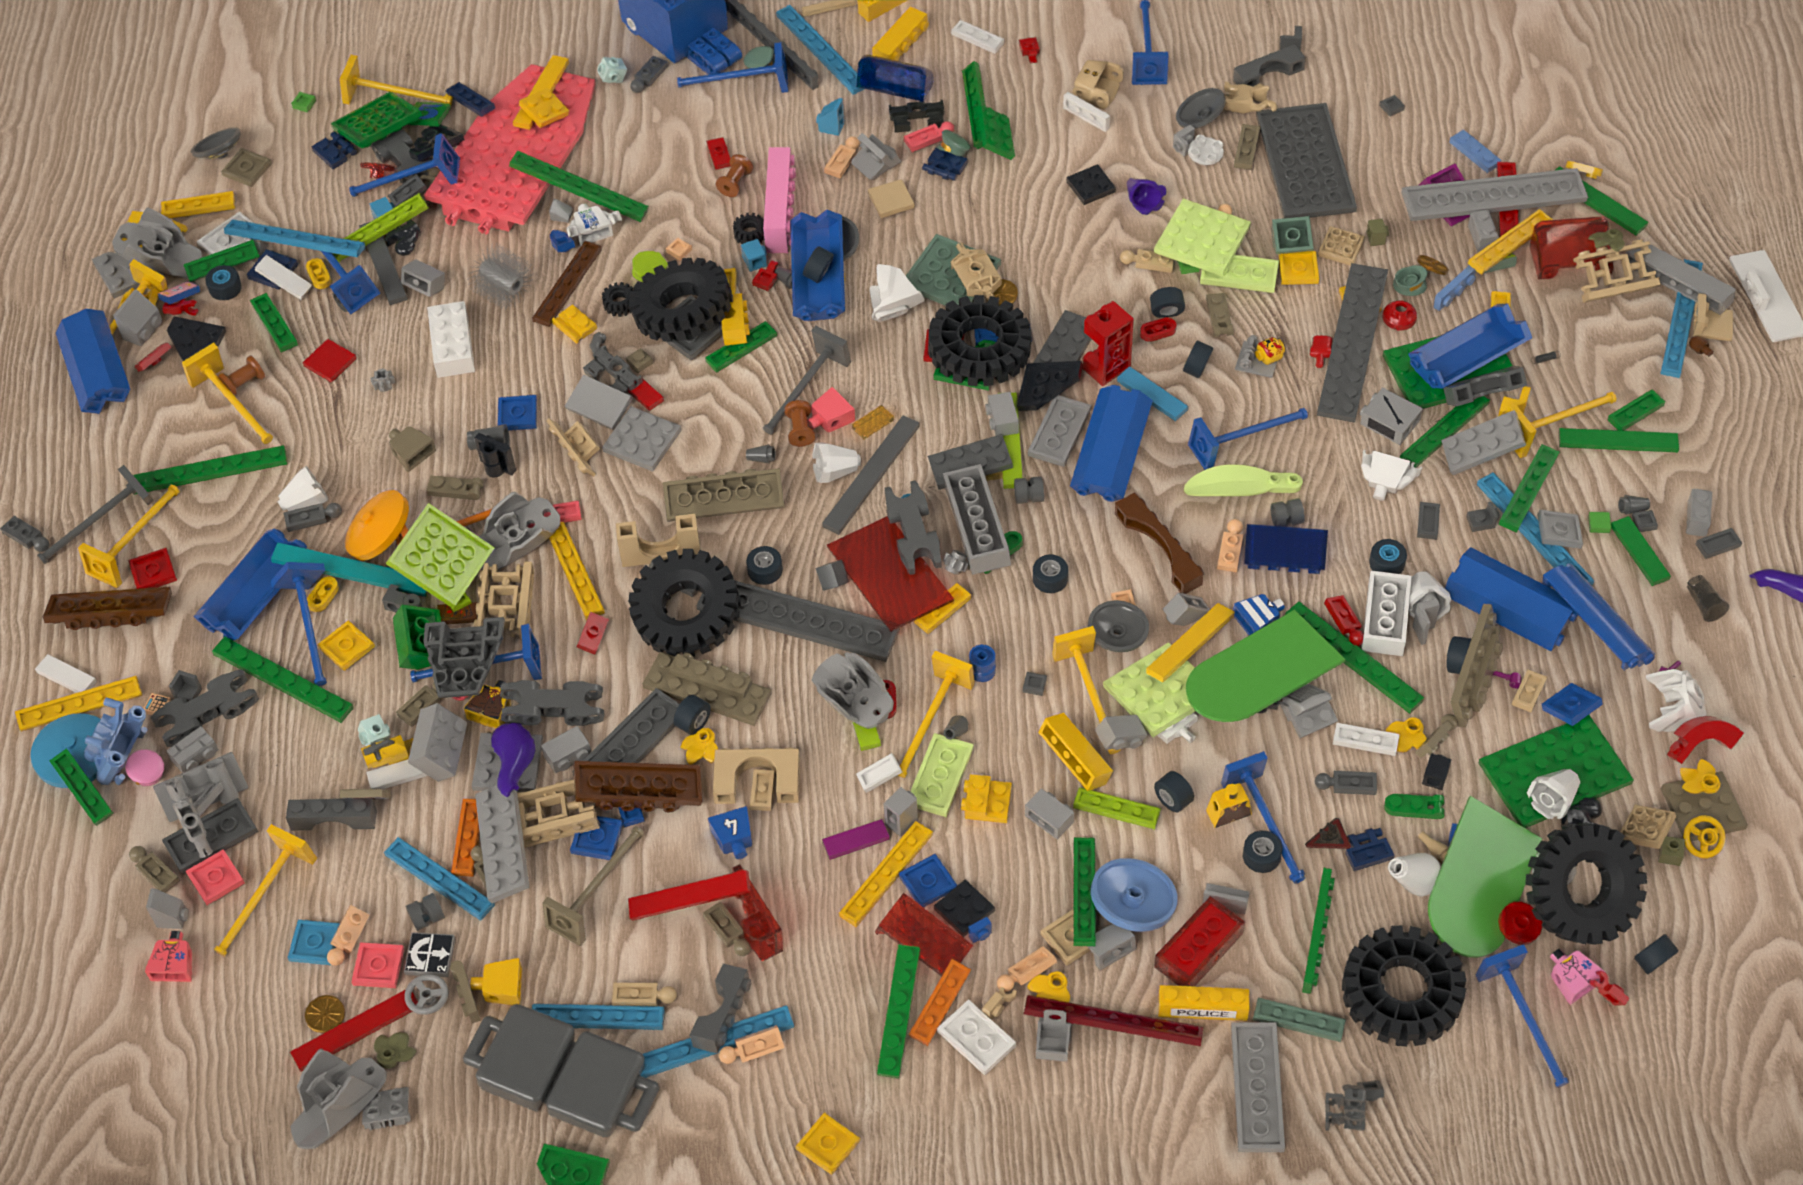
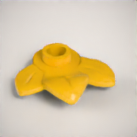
[1385,717,1427,752]
[680,728,718,765]
[1680,759,1720,794]
[1027,971,1070,1002]

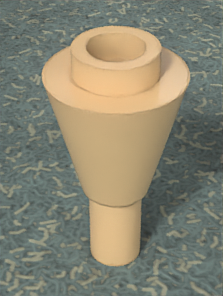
[1418,832,1449,865]

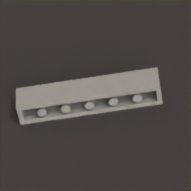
[1626,239,1736,315]

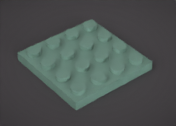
[906,234,1001,306]

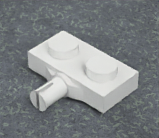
[1157,713,1198,744]

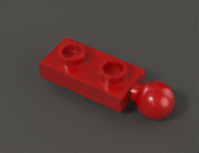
[1324,595,1364,646]

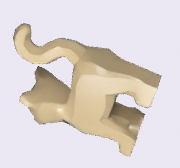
[1223,82,1278,114]

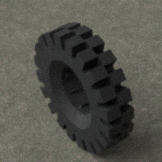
[629,258,733,342]
[928,295,1032,386]
[628,549,741,657]
[1525,823,1647,945]
[1342,925,1467,1047]

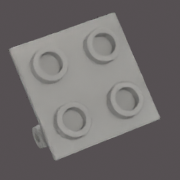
[1235,335,1277,378]
[362,1087,411,1131]

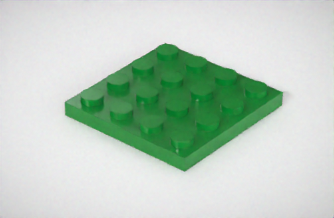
[330,92,422,149]

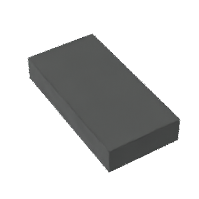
[1417,502,1440,540]
[1696,528,1742,559]

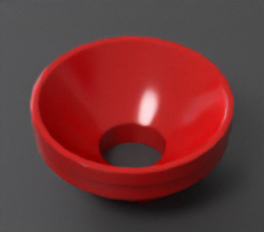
[1382,300,1417,331]

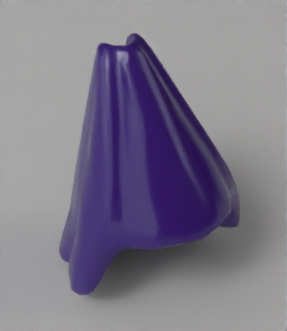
[1127,178,1167,215]

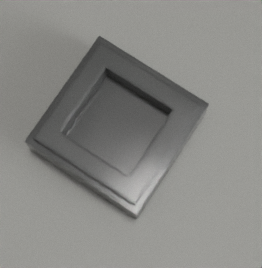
[1380,95,1405,117]
[1632,510,1658,532]
[1023,672,1047,696]

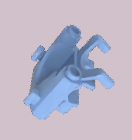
[84,697,147,785]

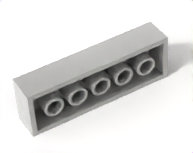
[943,464,1011,575]

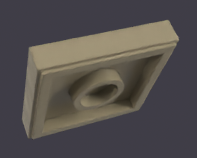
[221,148,272,187]
[340,789,391,799]

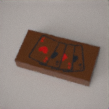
[437,602,478,624]

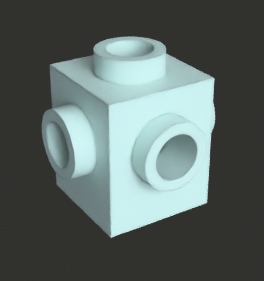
[597,57,627,83]
[358,714,391,746]

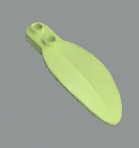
[1184,465,1303,496]

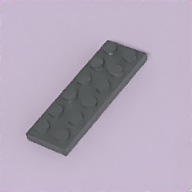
[572,688,680,776]

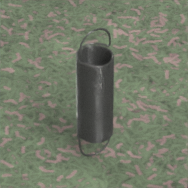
[1531,351,1561,364]

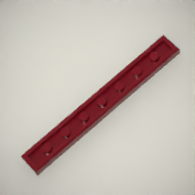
[1024,995,1203,1047]

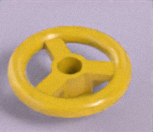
[1683,815,1725,859]

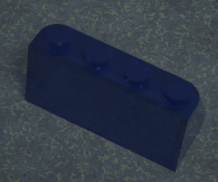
[856,55,934,102]
[1244,524,1328,574]

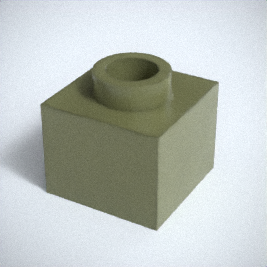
[1366,219,1389,246]
[1658,836,1685,866]

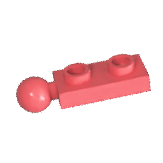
[904,121,954,152]

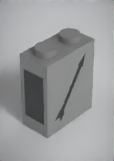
[1360,388,1423,445]

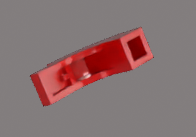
[1666,716,1744,764]

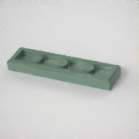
[1253,997,1346,1042]

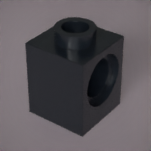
[1422,753,1452,790]

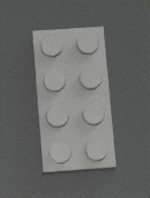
[1028,395,1091,467]
[1442,410,1526,475]

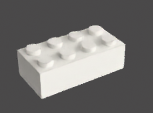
[427,301,475,378]
[1362,571,1412,656]

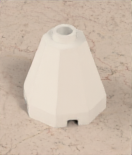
[812,442,861,483]
[277,466,328,511]
[1408,571,1451,621]
[1527,769,1580,819]

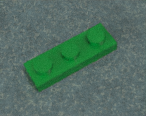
[1607,389,1665,431]

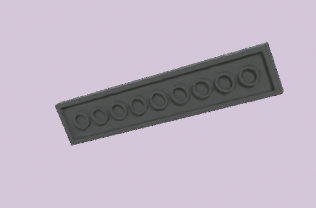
[1317,263,1388,423]
[696,581,900,662]

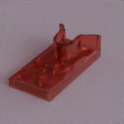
[732,864,783,961]
[875,893,974,977]

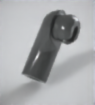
[590,332,606,353]

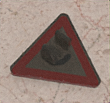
[1305,817,1351,849]

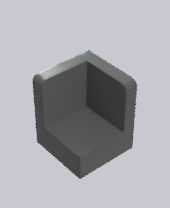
[1280,26,1302,51]
[815,559,849,591]
[169,670,202,701]

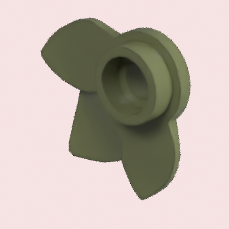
[1589,229,1625,252]
[374,1032,417,1069]

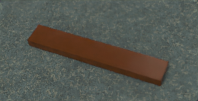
[532,241,602,327]

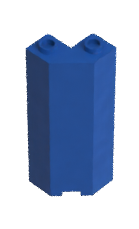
[790,210,845,321]
[1408,304,1533,388]
[56,309,130,414]
[1070,385,1153,502]
[193,528,307,641]
[1445,547,1578,651]

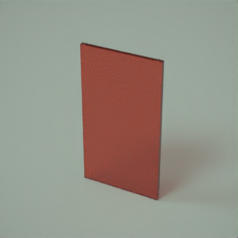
[827,516,954,632]

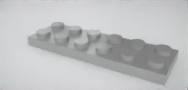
[475,785,530,903]
[1231,1022,1285,1152]

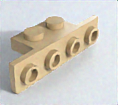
[546,418,600,477]

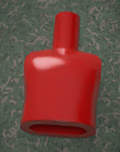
[1310,335,1332,368]

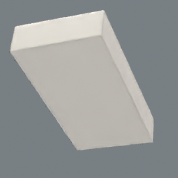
[856,753,902,793]

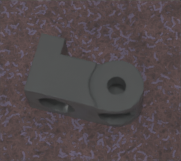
[382,584,422,613]

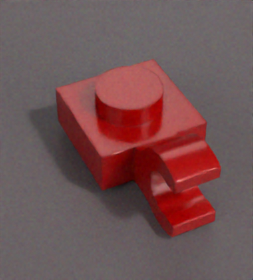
[1019,37,1040,64]
[752,260,779,292]
[162,298,199,316]
[1589,971,1630,1006]

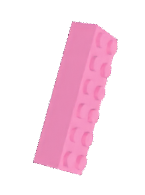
[763,147,796,253]

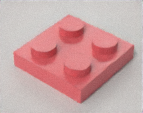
[186,849,245,905]
[351,942,404,988]

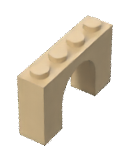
[616,514,701,567]
[713,747,800,804]

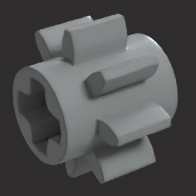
[370,368,396,392]
[943,550,969,575]

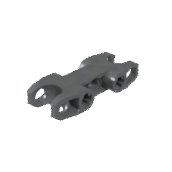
[370,129,432,184]
[884,480,942,575]
[151,670,259,747]
[500,680,605,726]

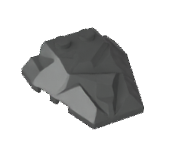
[424,617,505,698]

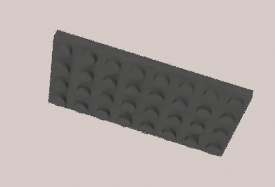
[1256,103,1357,218]

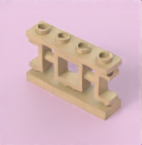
[1573,239,1660,303]
[474,562,535,639]
[517,779,600,848]

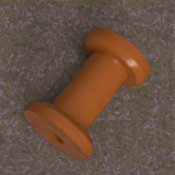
[715,154,754,197]
[218,355,265,396]
[784,400,815,447]

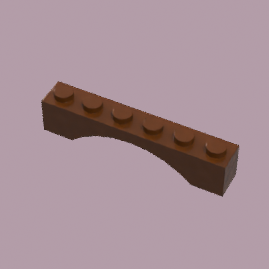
[1115,492,1204,594]

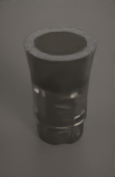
[1687,575,1730,622]

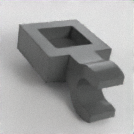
[1342,1080,1384,1101]

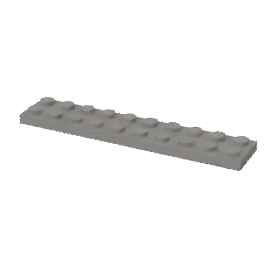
[1401,168,1588,221]

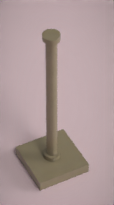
[542,826,644,946]

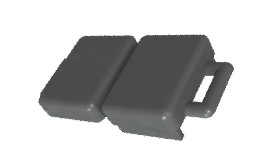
[463,1004,660,1138]

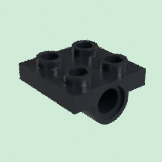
[474,433,516,478]

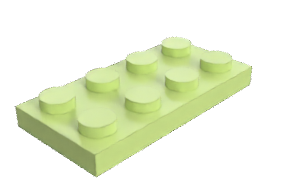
[1200,255,1279,293]
[911,733,974,817]

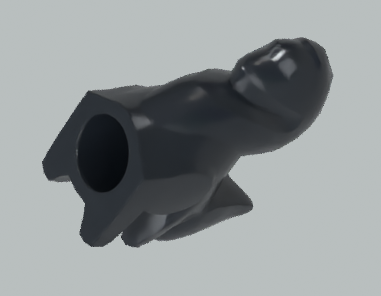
[384,219,421,256]
[1561,797,1604,829]

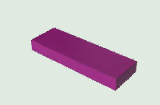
[822,819,890,860]

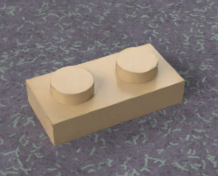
[1512,670,1547,712]
[750,770,775,811]

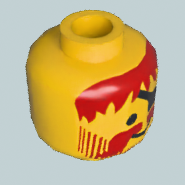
[1255,337,1285,365]

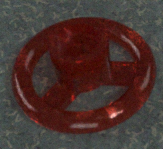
[360,162,396,179]

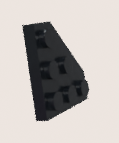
[409,124,464,162]
[167,316,227,361]
[1017,361,1083,411]

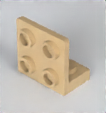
[1693,293,1733,341]

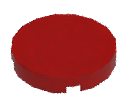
[1498,902,1543,945]

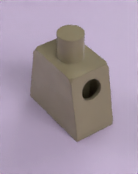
[389,426,436,472]

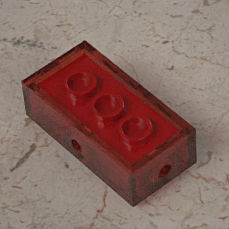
[1154,896,1245,987]

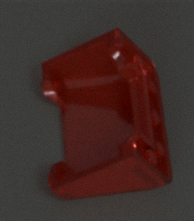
[1529,217,1614,280]

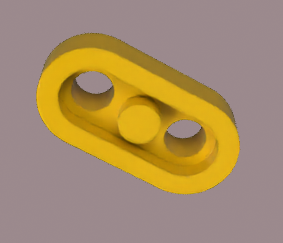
[1565,160,1603,179]
[306,258,331,289]
[307,576,339,612]

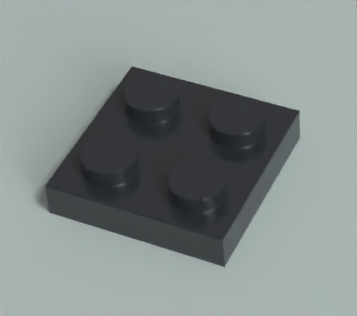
[1066,164,1116,205]
[934,879,995,938]

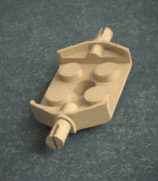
[951,242,1001,300]

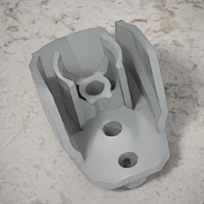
[112,208,202,279]
[479,492,560,570]
[812,652,894,729]
[291,1049,386,1149]

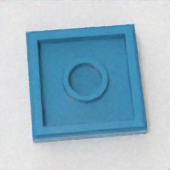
[288,919,340,965]

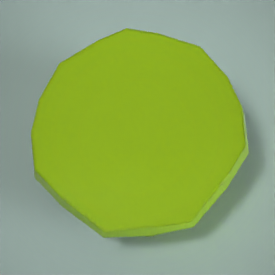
[632,251,668,282]

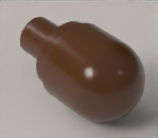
[1689,336,1713,357]

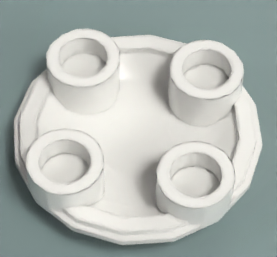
[1188,134,1224,165]

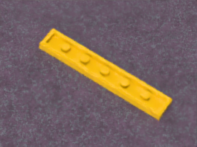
[513,55,569,130]
[1467,209,1553,275]
[549,522,605,620]
[1146,603,1235,682]
[14,676,143,732]
[839,821,933,928]

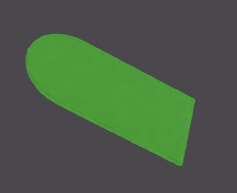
[1186,610,1345,722]
[1428,796,1542,958]

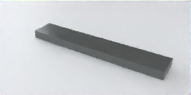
[359,221,407,305]

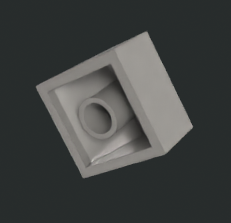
[113,290,163,346]

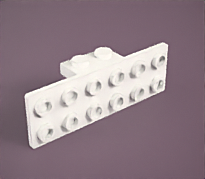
[1729,250,1803,342]

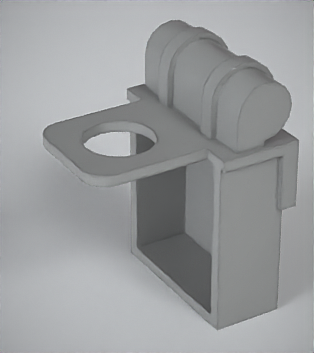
[1036,1010,1071,1062]

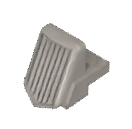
[851,133,901,180]
[1280,684,1338,738]

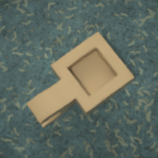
[983,987,1017,1020]

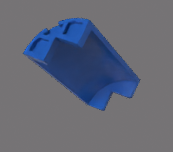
[1542,563,1655,671]

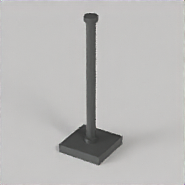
[763,325,851,435]
[37,465,154,564]

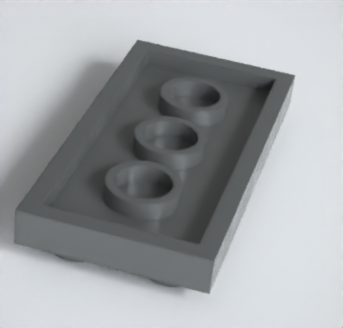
[1033,310,1092,363]
[928,434,1013,490]
[162,798,258,874]

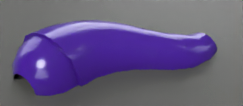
[1749,569,1803,603]
[491,723,536,797]

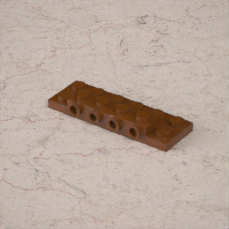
[43,587,172,630]
[574,761,702,813]

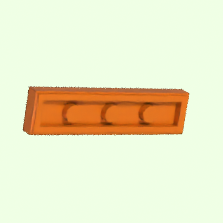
[451,799,480,877]
[908,959,971,1046]

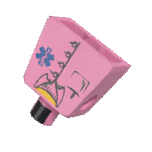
[1550,948,1606,1005]

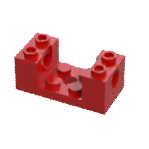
[1083,301,1134,387]

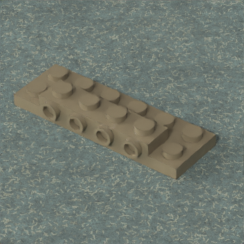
[663,468,784,522]
[1450,604,1503,727]
[642,652,772,726]

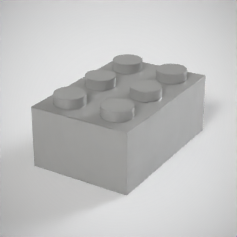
[408,703,467,782]

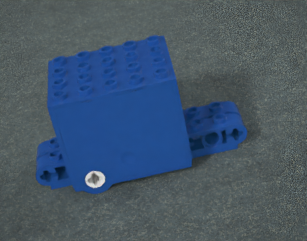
[618,0,742,75]

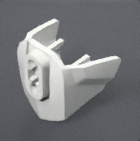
[869,264,925,322]
[1646,669,1707,732]

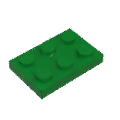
[977,105,1015,160]

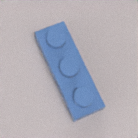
[1449,129,1501,173]
[1433,265,1476,311]

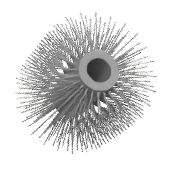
[468,243,535,310]

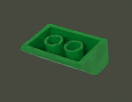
[393,604,441,670]

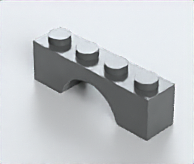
[1233,44,1306,87]
[1444,366,1527,406]
[286,798,377,831]
[690,964,751,1053]

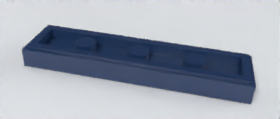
[445,82,496,117]

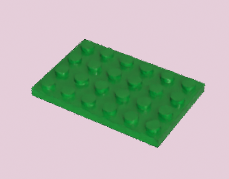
[1382,335,1513,409]
[1478,715,1634,828]

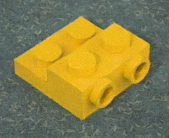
[961,774,1012,823]

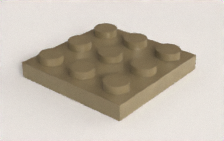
[1661,771,1748,842]

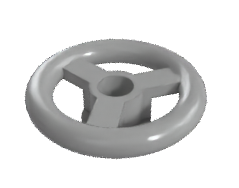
[405,974,449,1015]

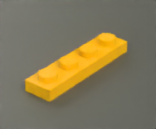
[161,191,235,219]

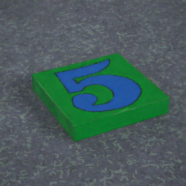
[407,102,451,127]

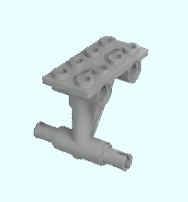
[153,752,248,858]

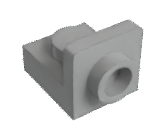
[1173,125,1195,156]

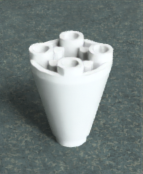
[1388,853,1441,897]

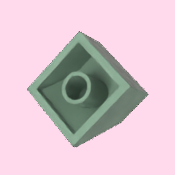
[1271,216,1314,254]

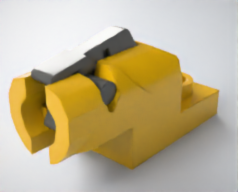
[360,734,413,769]

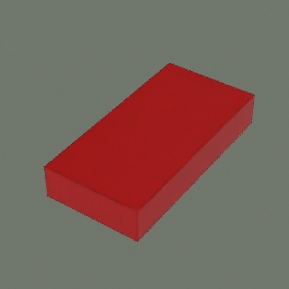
[627,378,664,411]

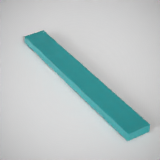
[271,542,427,597]

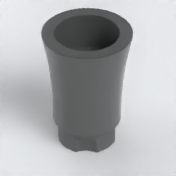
[467,424,510,450]

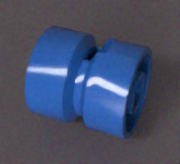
[969,644,996,682]

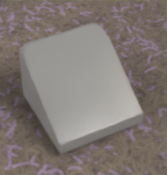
[549,199,573,222]

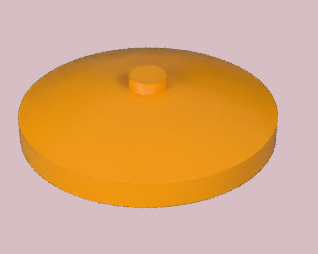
[345,490,409,561]

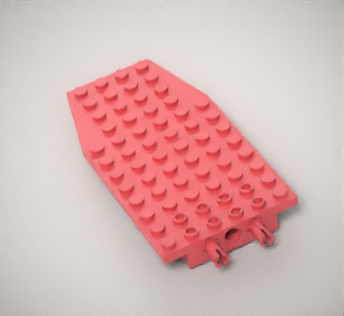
[424,64,595,235]

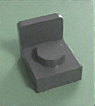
[1466,502,1499,532]

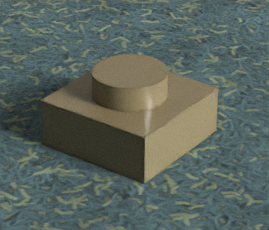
[626,348,653,373]

